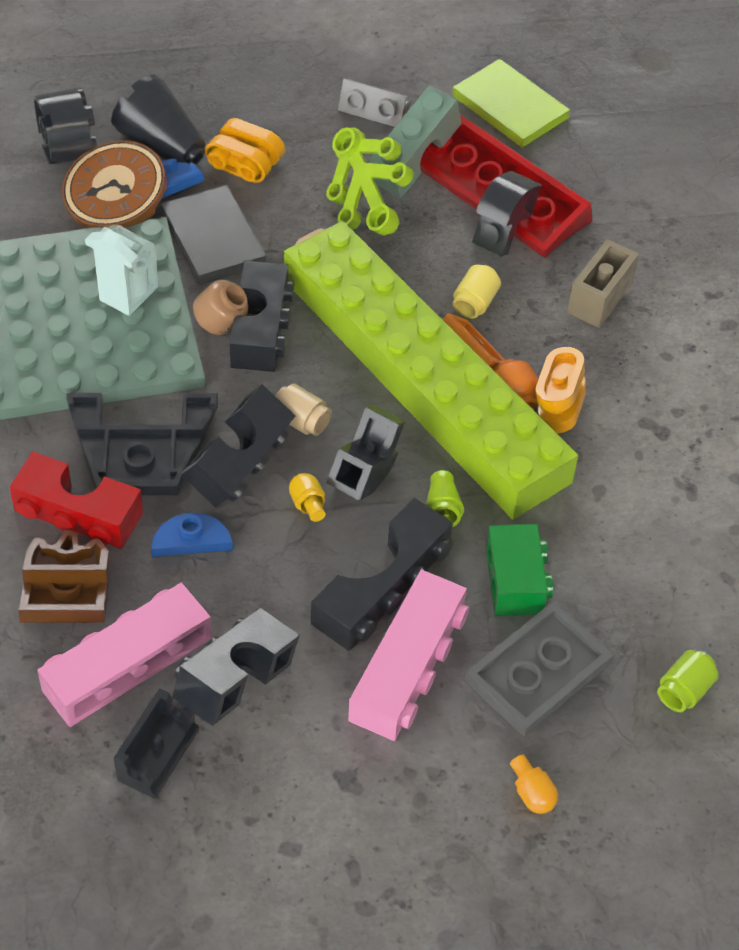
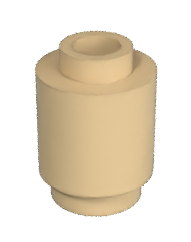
[275,383,332,436]

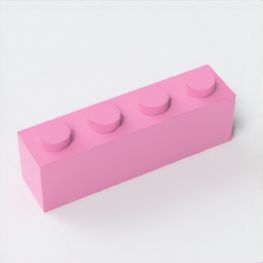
[348,569,470,741]
[37,582,212,727]

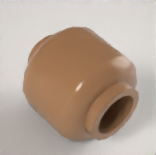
[193,280,248,335]

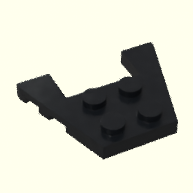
[67,393,218,495]

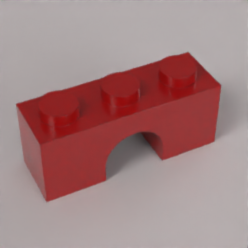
[9,451,143,549]

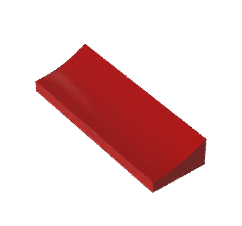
[420,115,593,258]

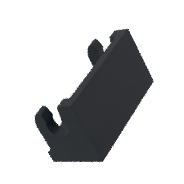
[114,688,200,799]

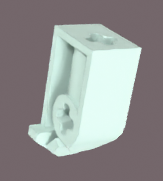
[85,226,158,316]

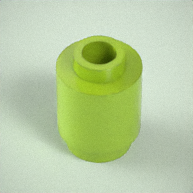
[657,650,719,712]

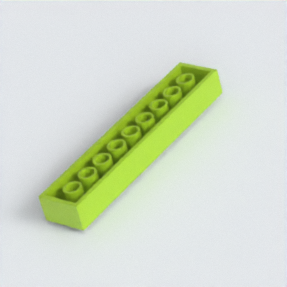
[284,221,578,520]

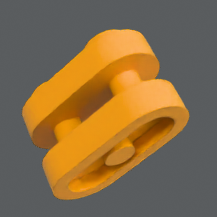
[205,118,285,183]
[536,347,586,433]

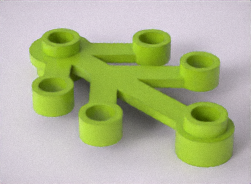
[326,128,414,236]

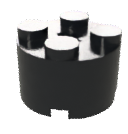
[34,88,98,165]

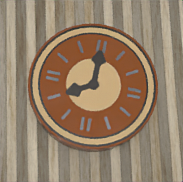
[62,141,168,228]

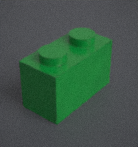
[485,524,553,617]

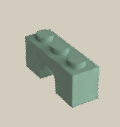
[368,85,461,199]

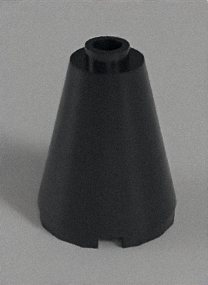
[111,74,205,165]

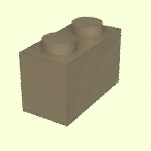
[567,239,639,328]

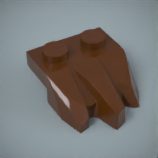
[18,529,109,623]

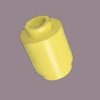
[453,265,501,319]

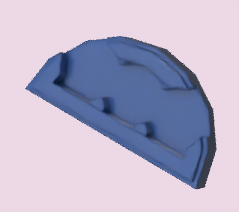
[162,159,205,199]
[151,513,233,557]

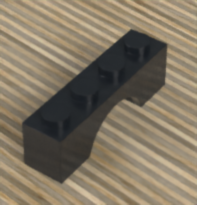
[311,497,453,651]

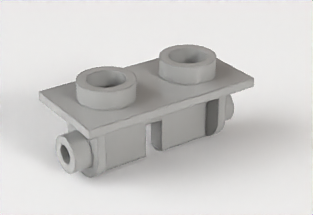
[338,78,410,127]

